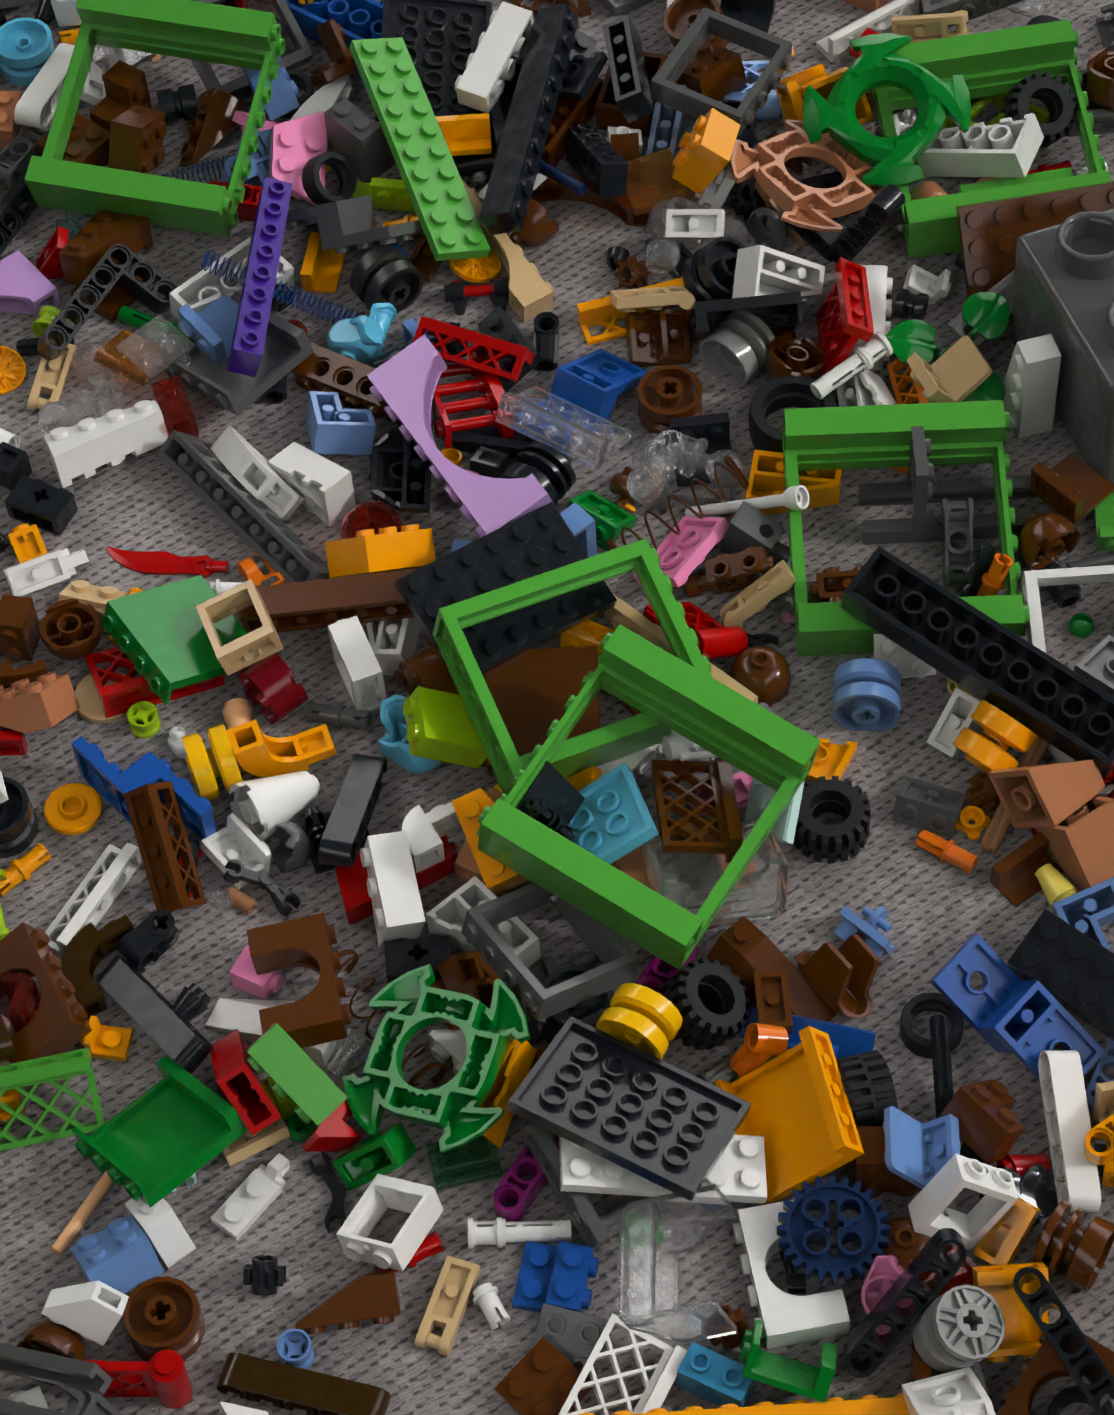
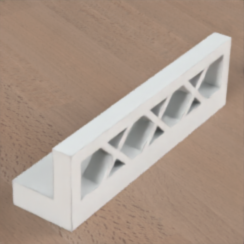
[816,0,919,63]
[45,842,142,955]

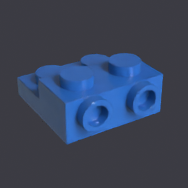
[512,1241,599,1313]

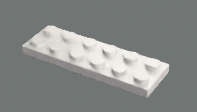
[559,1135,767,1204]

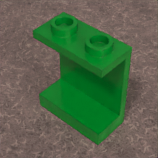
[738,1319,837,1403]

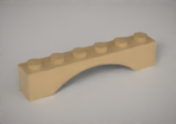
[462,180,555,322]

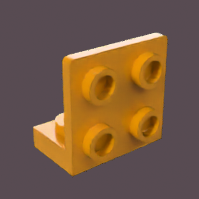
[775,64,826,120]

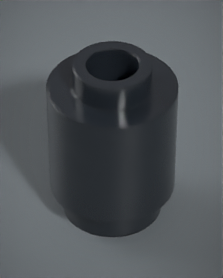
[1044,560,1081,608]

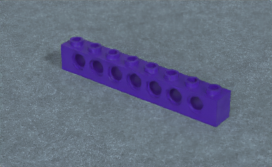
[227,177,293,377]

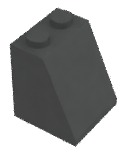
[324,98,396,183]

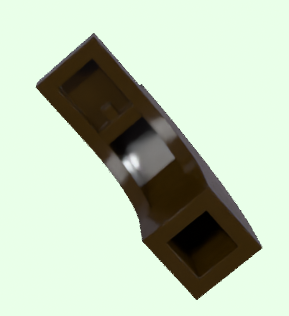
[61,915,134,1020]

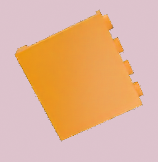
[714,1026,864,1205]

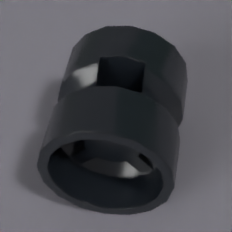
[156,84,198,125]

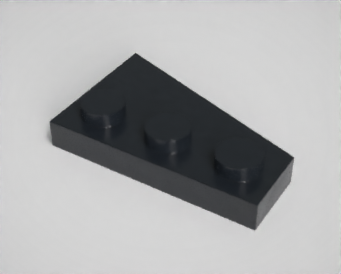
[478,305,543,394]

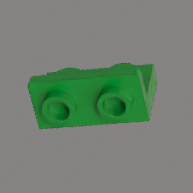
[567,489,637,551]

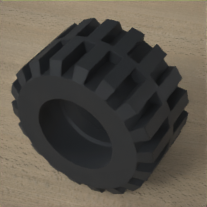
[1001,72,1078,149]
[794,776,871,864]
[660,958,750,1050]
[836,1050,898,1126]

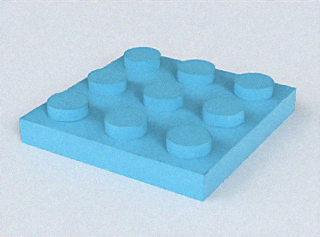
[568,762,659,864]

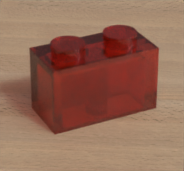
[151,375,199,438]

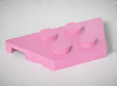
[269,111,327,206]

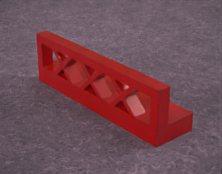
[412,316,535,382]

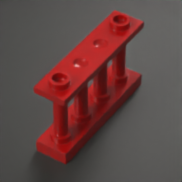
[431,350,514,449]

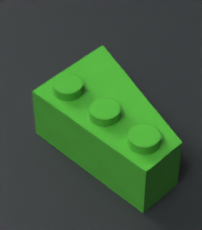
[246,1022,348,1126]

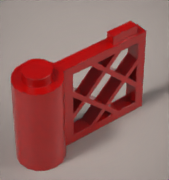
[643,602,749,659]
[84,1350,193,1409]

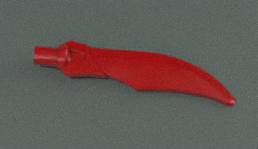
[106,546,229,578]

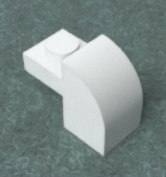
[402,802,462,873]

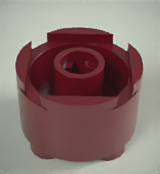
[237,653,308,726]

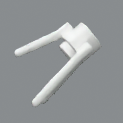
[662,730,717,762]

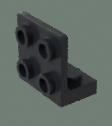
[720,0,776,33]
[669,412,735,487]

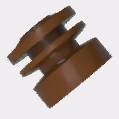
[1032,1200,1114,1293]

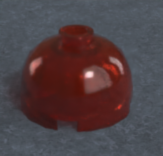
[341,501,402,539]

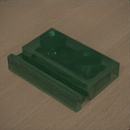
[426,1135,503,1192]

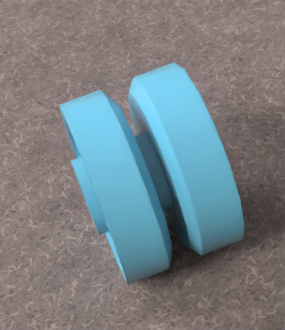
[0,17,55,87]

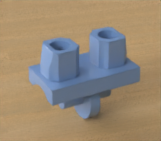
[834,906,896,958]

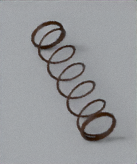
[605,455,749,550]
[337,949,446,1090]

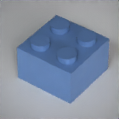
[69,1215,164,1294]

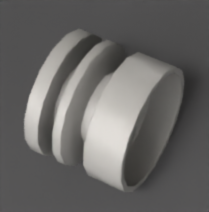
[699,309,775,388]
[912,1285,1005,1373]

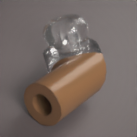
[208,887,258,916]

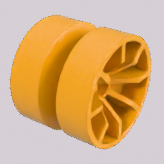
[952,699,1038,773]

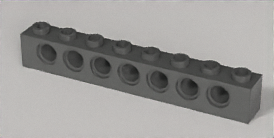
[157,430,338,583]

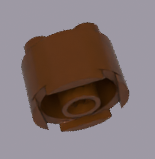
[1085,47,1114,112]
[394,644,459,696]

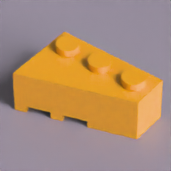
[451,788,528,894]

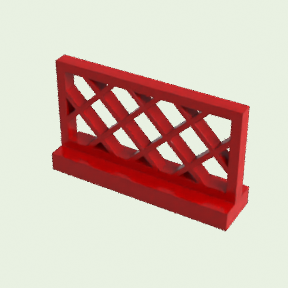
[816,257,874,375]
[85,647,225,718]

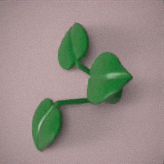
[885,292,1010,402]

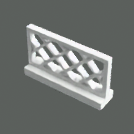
[558,1313,687,1415]

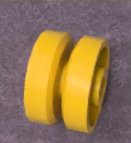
[181,723,243,801]
[596,983,683,1060]

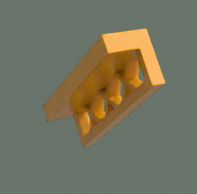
[577,277,689,346]

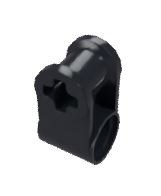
[117,910,179,972]

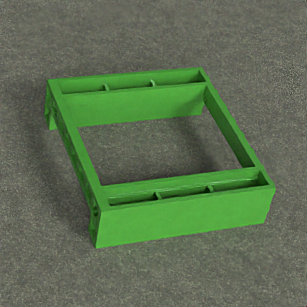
[25,0,285,237]
[872,19,1112,259]
[782,400,1030,657]
[477,624,821,970]

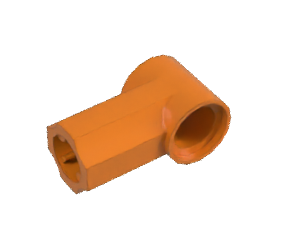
[730,1023,788,1078]

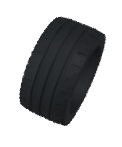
[749,375,837,453]

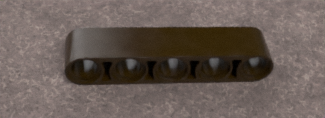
[216,1352,391,1415]

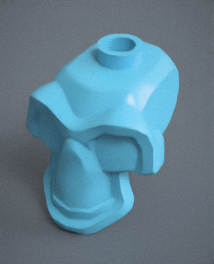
[327,303,397,362]
[378,695,442,774]

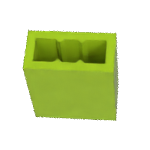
[402,686,487,769]

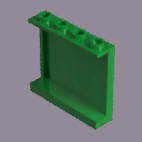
[102,575,252,705]
[71,1055,247,1208]

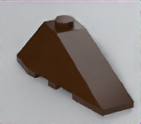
[706,916,837,1022]

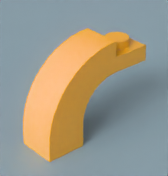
[226,719,337,778]

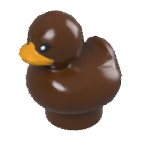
[610,466,647,514]

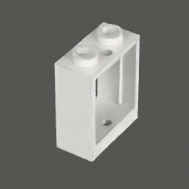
[328,615,386,711]
[908,1153,1019,1250]
[336,1174,443,1271]

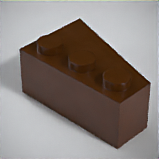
[59,210,153,285]

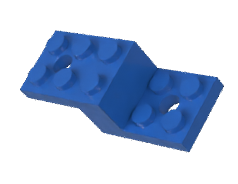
[515,348,648,448]
[71,736,218,840]
[930,934,1106,1081]

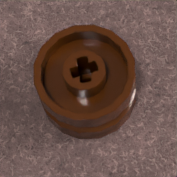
[663,0,729,48]
[638,365,703,439]
[123,1276,205,1361]

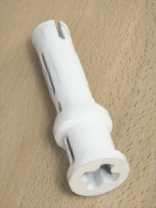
[810,332,893,400]
[468,1217,572,1249]

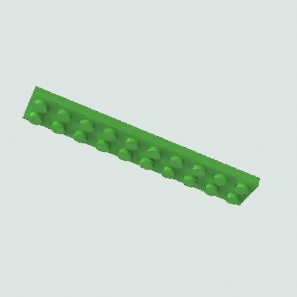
[349,37,491,261]

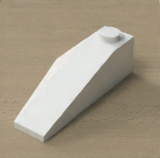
[205,998,351,1068]

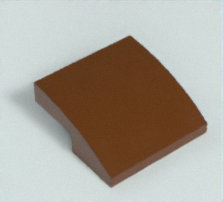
[625,309,691,367]

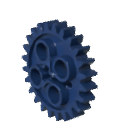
[777,1175,890,1287]

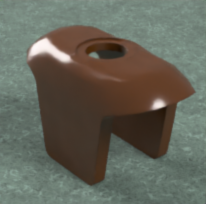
[795,934,880,1019]

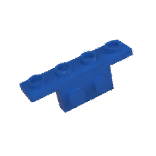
[740,1005,876,1059]

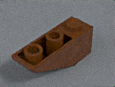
[179,88,243,167]
[295,1269,401,1335]

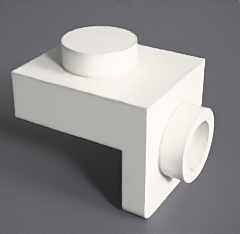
[903,264,951,304]

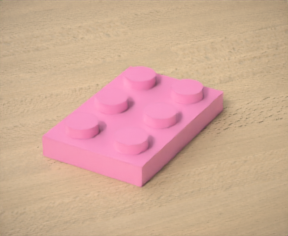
[633,516,729,588]

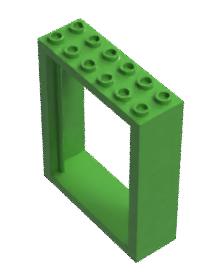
[433,538,712,795]

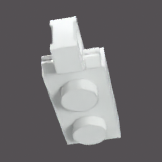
[3,548,89,596]
[211,1153,290,1241]

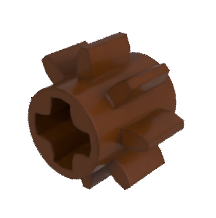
[614,255,652,289]
[966,772,1001,812]
[704,1305,750,1350]

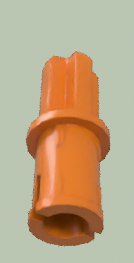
[976,553,1013,596]
[915,830,979,875]

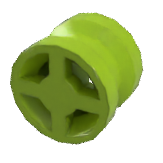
[32,305,67,338]
[127,701,161,739]

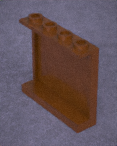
[481,646,600,776]

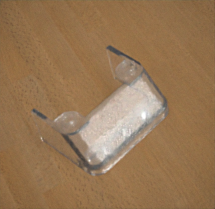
[617,1184,737,1343]

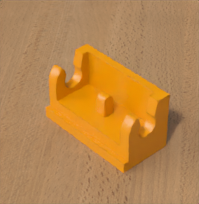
[973,1197,1041,1265]

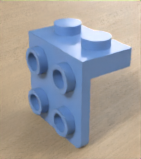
[178,295,239,365]
[883,1106,960,1189]

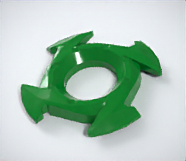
[802,33,972,187]
[342,964,530,1153]

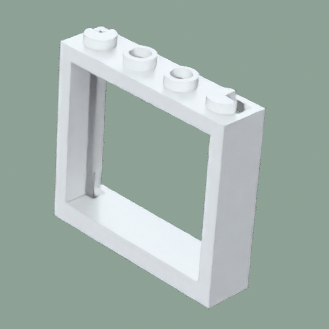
[1021,565,1114,653]

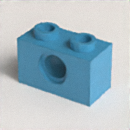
[677,1342,756,1407]

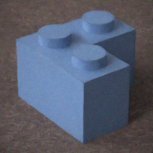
[242,55,300,121]
[305,391,376,456]
[1053,877,1114,951]

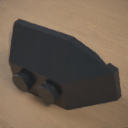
[370,420,433,513]

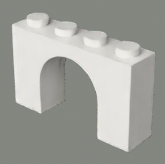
[732,1200,850,1349]

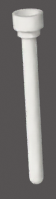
[685,485,810,517]

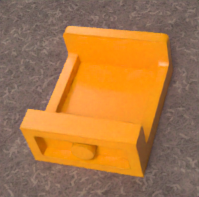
[972,1262,1049,1362]

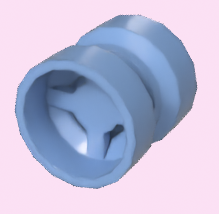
[276,1328,315,1369]

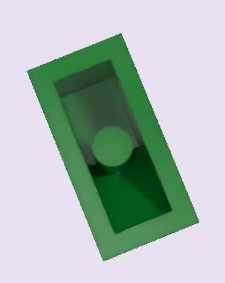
[332,1122,417,1191]

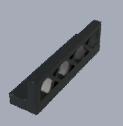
[451,426,575,464]

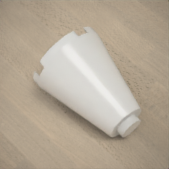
[229,771,320,841]

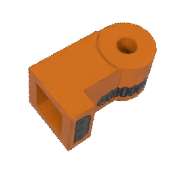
[237,552,285,586]

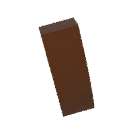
[437,951,496,1009]

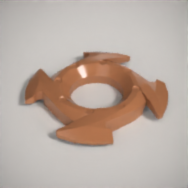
[730,119,883,233]

